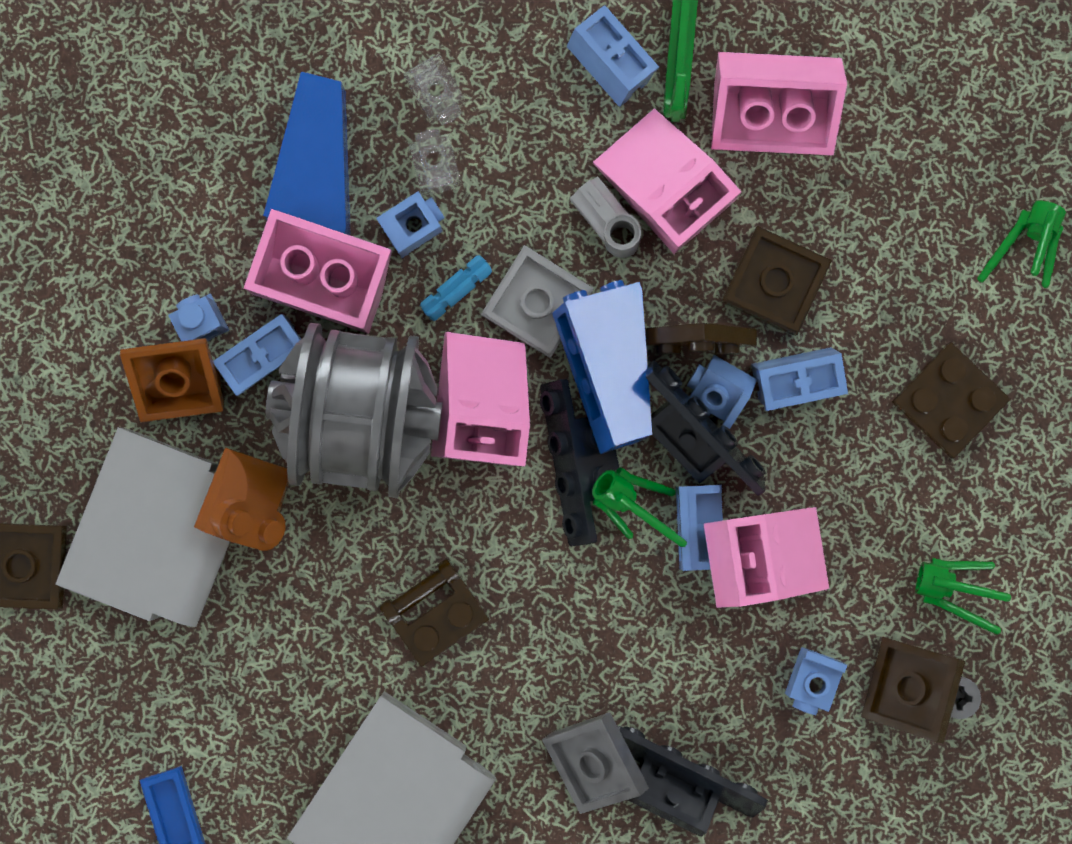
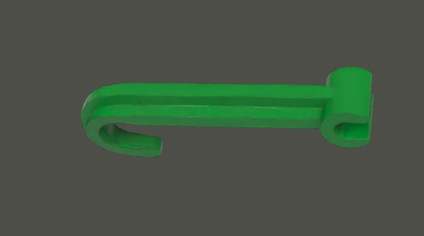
[663,0,698,123]

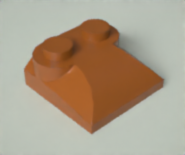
[120,338,224,422]
[194,447,288,551]

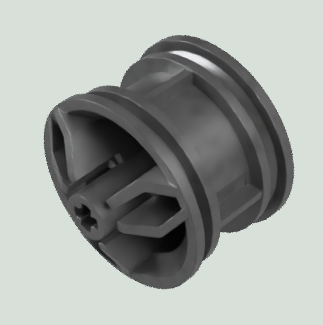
[266,323,443,498]

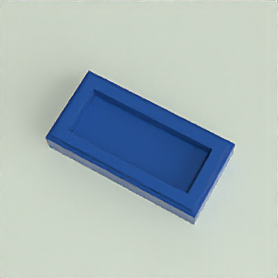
[139,766,205,844]

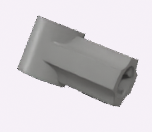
[570,176,641,258]

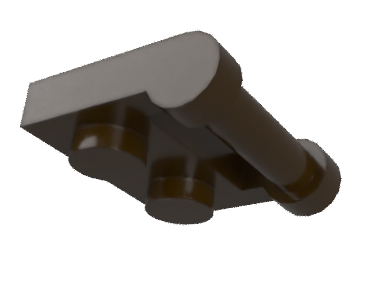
[379,558,490,667]

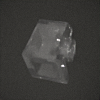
[403,53,466,125]
[409,129,462,197]

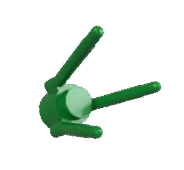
[978,200,1066,288]
[592,467,687,547]
[915,558,1011,635]

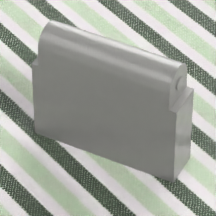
[55,427,230,627]
[287,691,496,844]

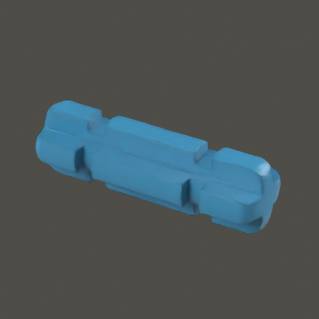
[420,255,492,321]

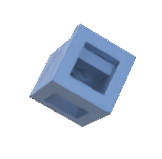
[376,191,444,258]
[168,294,229,342]
[687,355,757,429]
[785,647,847,715]

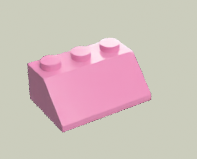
[711,52,847,155]
[244,209,392,334]

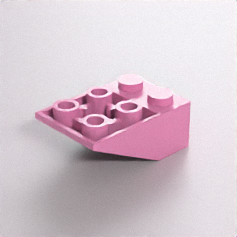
[593,108,741,254]
[431,332,530,466]
[704,507,829,608]

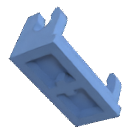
[567,5,659,107]
[213,314,301,396]
[751,347,848,411]
[676,485,723,571]

